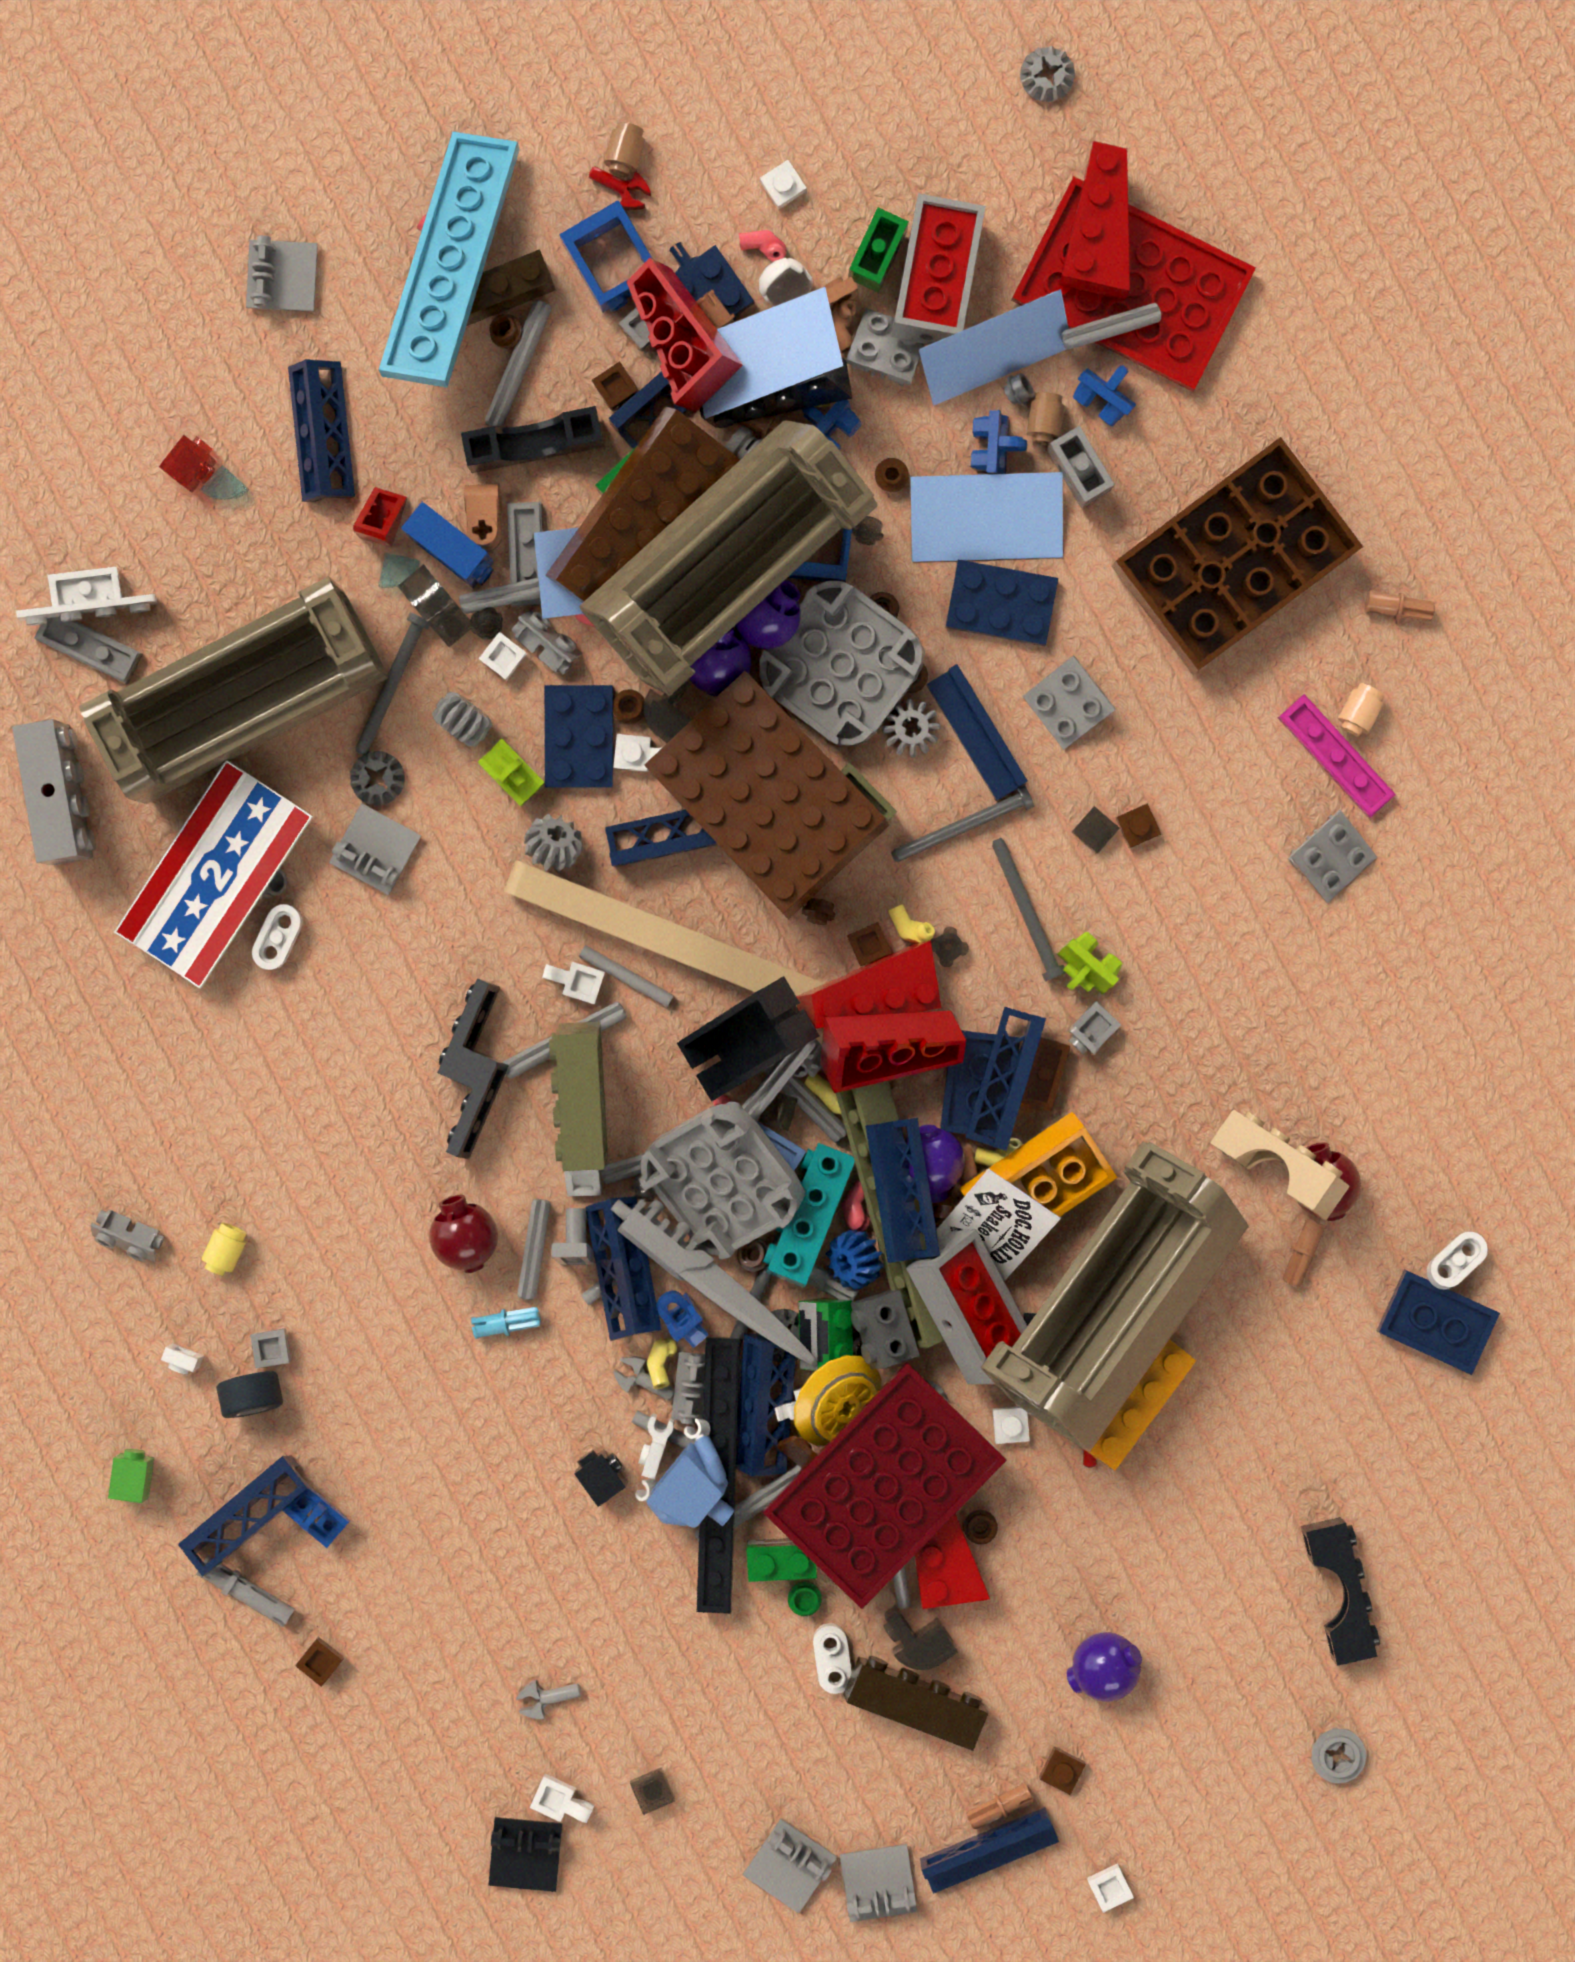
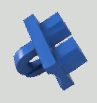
[1073,365,1136,426]
[802,400,862,451]
[971,410,1028,474]
[656,1290,709,1348]
[283,1484,350,1548]

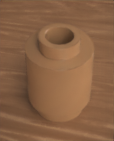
[604,122,645,177]
[1027,392,1065,445]

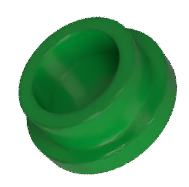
[788,1581,822,1616]

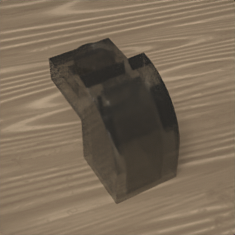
[398,564,475,647]
[644,679,692,744]
[883,1605,958,1670]

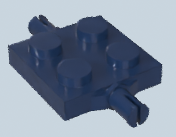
[669,242,755,321]

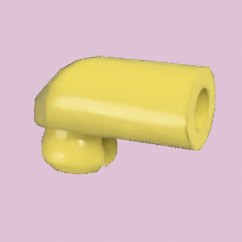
[888,904,935,943]
[805,1074,841,1114]
[974,1138,1023,1167]
[646,1338,677,1389]

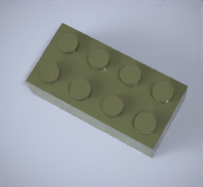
[549,1021,608,1171]

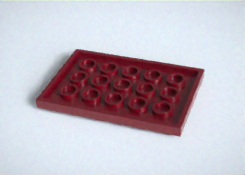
[762,1362,1007,1609]

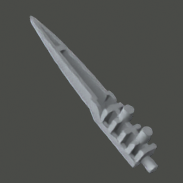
[610,1199,818,1366]

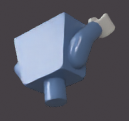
[635,1418,735,1528]

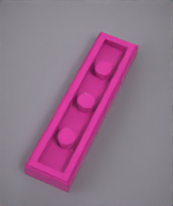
[1278,694,1396,818]

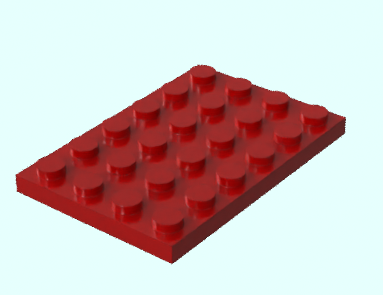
[1011,176,1256,392]

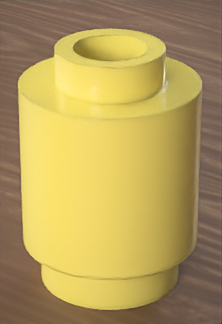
[201,1222,247,1276]

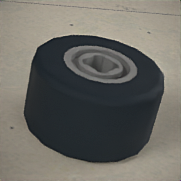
[216,1371,283,1418]

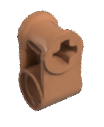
[464,483,502,552]

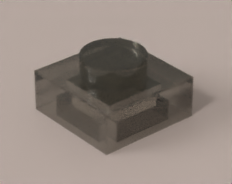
[1071,806,1120,854]
[758,1092,798,1131]
[630,1767,675,1815]

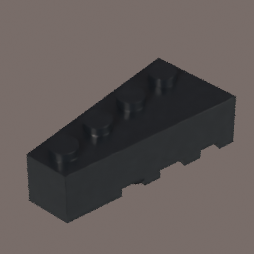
[700,357,853,428]

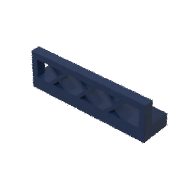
[288,359,355,502]
[609,371,688,449]
[926,664,1028,801]
[605,810,718,867]
[965,1007,1046,1151]
[865,1117,940,1263]
[585,1196,662,1341]
[736,1334,796,1477]
[178,1455,310,1577]
[920,1807,1059,1894]

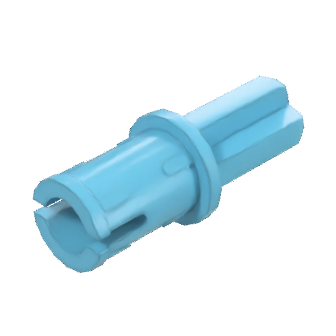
[471,1307,541,1339]

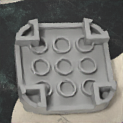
[759,581,925,746]
[639,1102,805,1260]

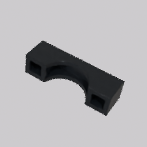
[461,406,605,473]
[1301,1517,1380,1666]

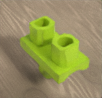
[478,738,545,806]
[1057,932,1123,995]

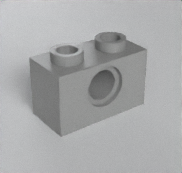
[1047,426,1115,509]

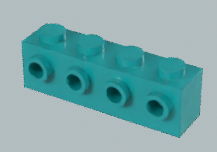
[763,1143,855,1288]

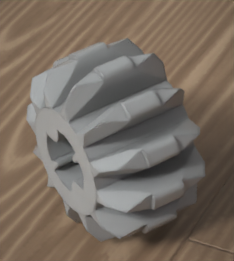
[432,692,492,747]
[882,699,940,758]
[524,814,583,873]

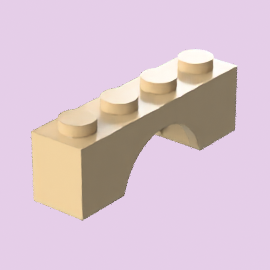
[1210,1109,1350,1220]

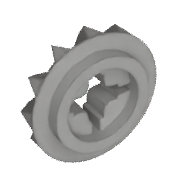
[1020,46,1075,102]
[1311,1727,1366,1783]

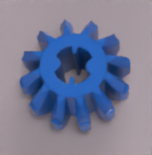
[825,1230,884,1289]

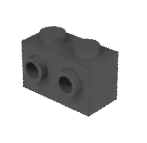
[851,1290,920,1369]

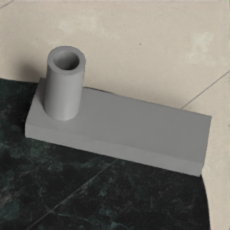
[552,1208,594,1265]

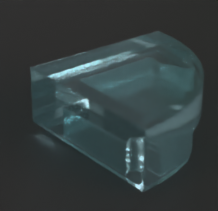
[200,465,250,500]
[378,553,420,588]

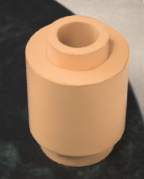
[1338,683,1384,737]

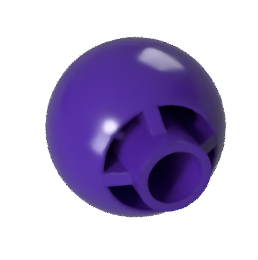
[735,580,801,649]
[689,627,752,696]
[904,1125,965,1203]
[1067,1632,1142,1702]

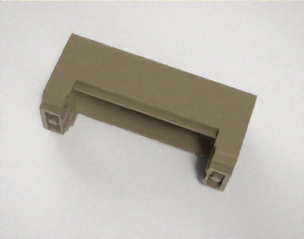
[579,420,878,696]
[79,576,389,804]
[980,1141,1249,1452]

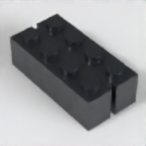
[677,976,820,1101]

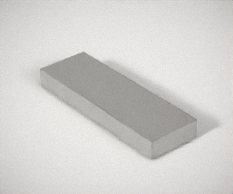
[507,502,543,607]
[34,616,143,684]

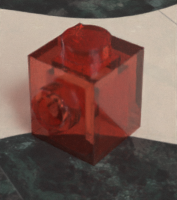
[159,435,217,493]

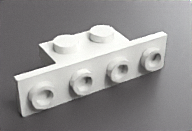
[16,567,158,626]

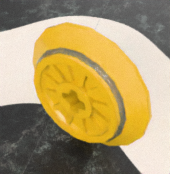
[794,1355,882,1446]

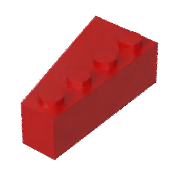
[1059,141,1130,300]
[627,258,743,413]
[796,940,942,1029]
[820,1010,966,1093]
[914,1513,990,1609]

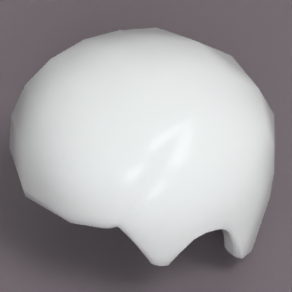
[759,258,813,307]

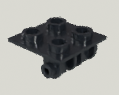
[488,1817,562,1892]

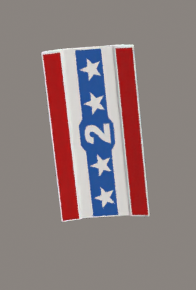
[114,760,313,989]

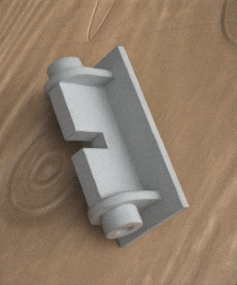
[511,610,583,675]
[91,1209,165,1262]

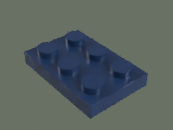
[945,559,1059,646]
[544,685,613,788]
[940,1030,1020,1137]
[1376,1269,1500,1375]

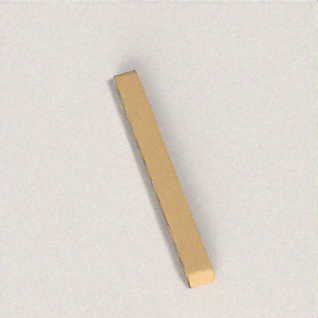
[503,860,825,1006]

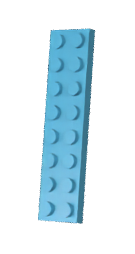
[379,132,520,388]

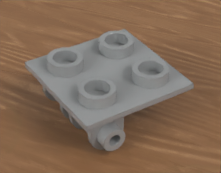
[246,235,318,312]
[846,308,925,386]
[1022,656,1116,750]
[329,803,421,895]
[1288,810,1377,903]
[671,1351,742,1425]
[743,1818,837,1913]
[840,1844,917,1922]

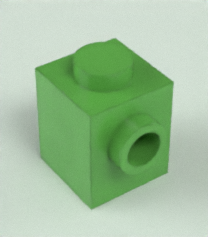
[108,1449,155,1503]

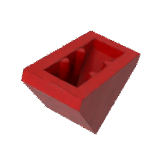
[353,487,407,548]

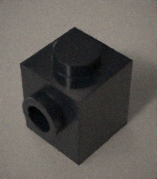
[574,1449,628,1507]

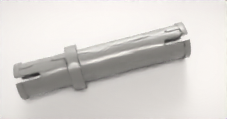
[196,1556,295,1627]

